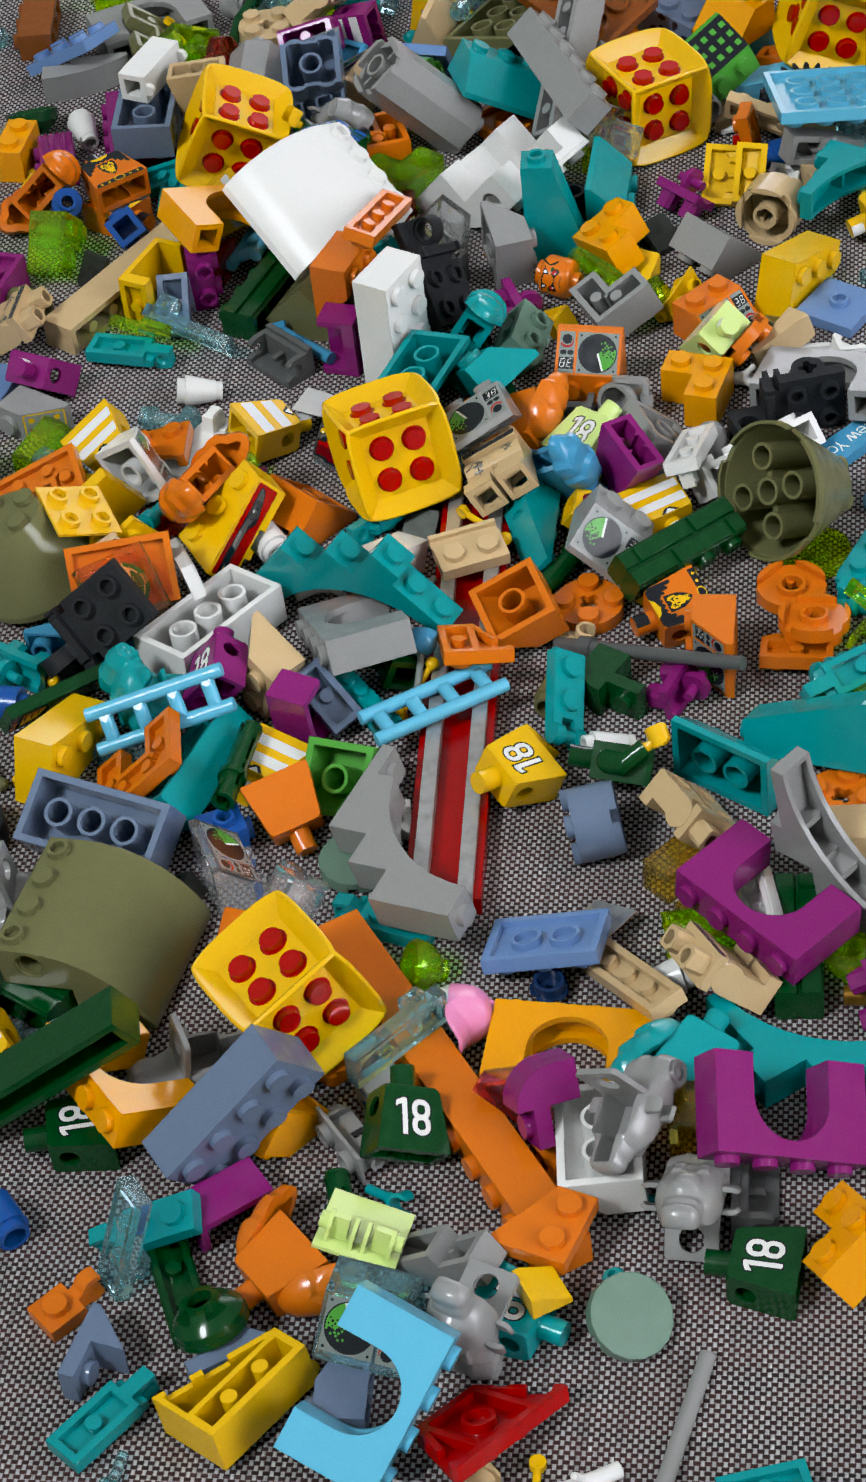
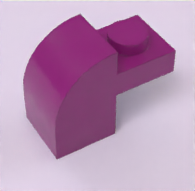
[503,1048,581,1150]

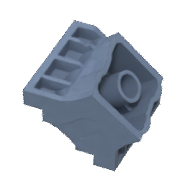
[279,26,347,133]

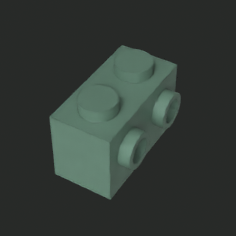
[493,298,554,378]

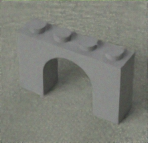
[85,0,216,60]
[749,346,866,421]
[294,593,417,676]

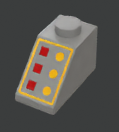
[0,384,75,441]

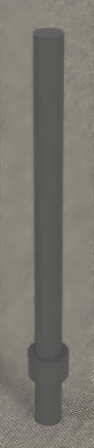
[553,636,747,671]

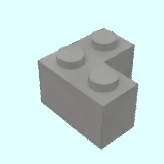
[569,267,664,338]

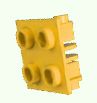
[35,486,123,544]

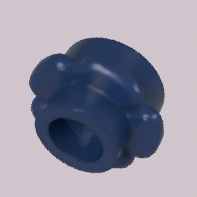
[529,968,569,1003]

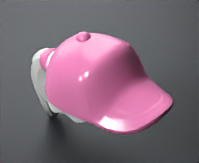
[421,983,495,1054]

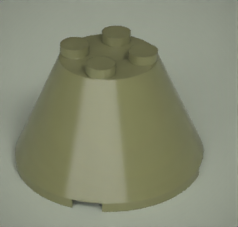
[717,420,854,562]
[0,488,89,624]

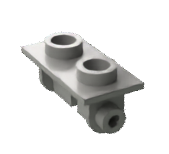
[315,1104,385,1186]

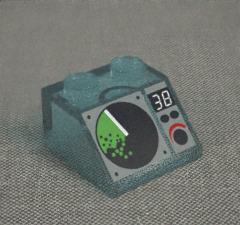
[312,1255,425,1379]

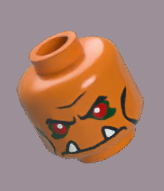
[534,254,584,299]

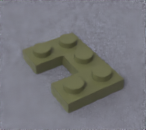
[121,1,185,62]

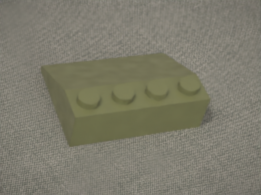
[443,0,528,57]

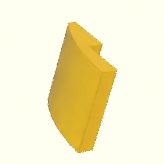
[701,141,768,207]

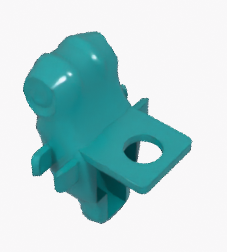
[98,642,184,731]

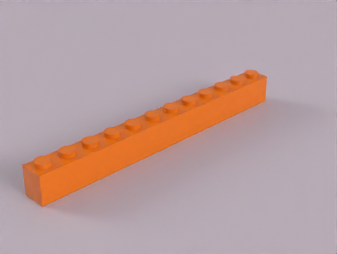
[318,909,593,1277]

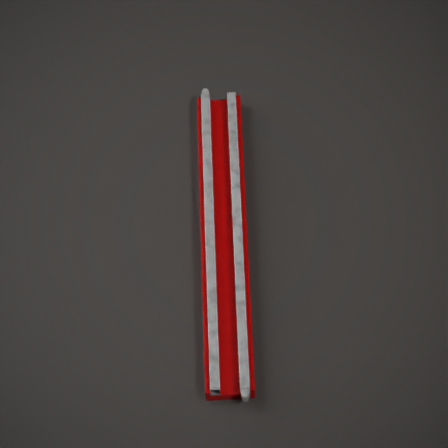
[408,489,511,915]

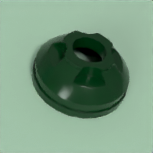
[5,106,58,135]
[172,1285,250,1354]

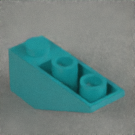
[504,477,561,572]

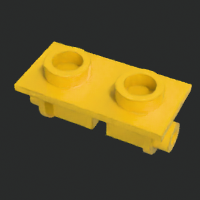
[655,266,702,323]

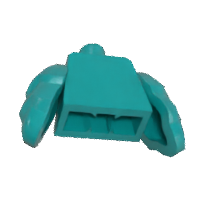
[439,289,507,391]
[610,1008,755,1107]

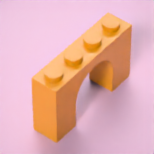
[157,184,250,253]
[479,998,651,1101]
[46,1021,194,1149]

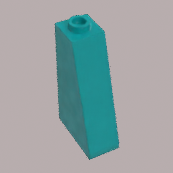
[520,149,586,263]
[740,691,866,774]

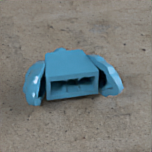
[531,432,608,504]

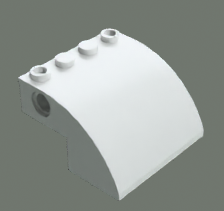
[414,114,590,228]
[222,122,413,281]

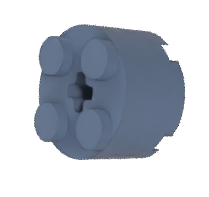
[558,780,628,866]

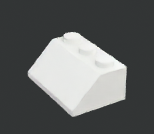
[554,1081,649,1215]

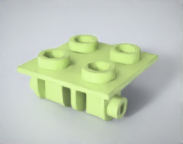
[311,1188,416,1275]

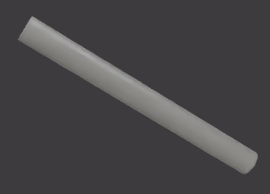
[655,1350,717,1482]

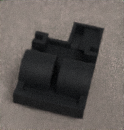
[391,214,472,331]
[727,357,845,442]
[40,557,160,681]

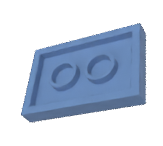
[26,20,120,77]
[480,908,612,975]

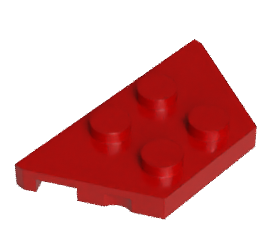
[415,1383,570,1482]

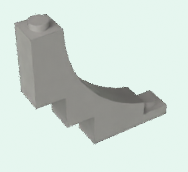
[328,744,477,942]

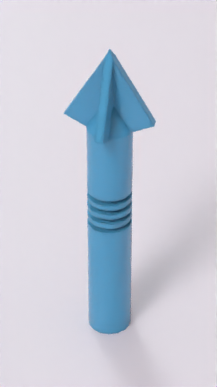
[272,320,336,365]

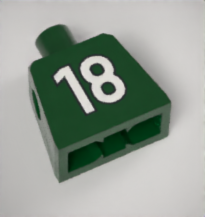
[360,1064,451,1166]
[23,1095,121,1172]
[703,1226,808,1321]

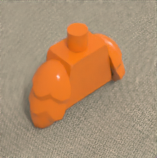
[0,149,81,235]
[464,371,569,450]
[158,431,251,523]
[234,1184,371,1318]

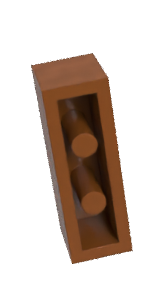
[13,0,62,61]

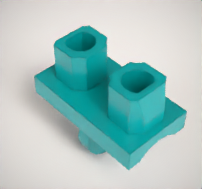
[0,639,51,693]

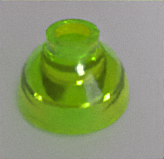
[824,932,866,984]
[400,938,450,993]

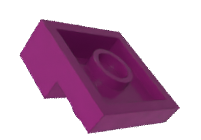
[183,245,224,311]

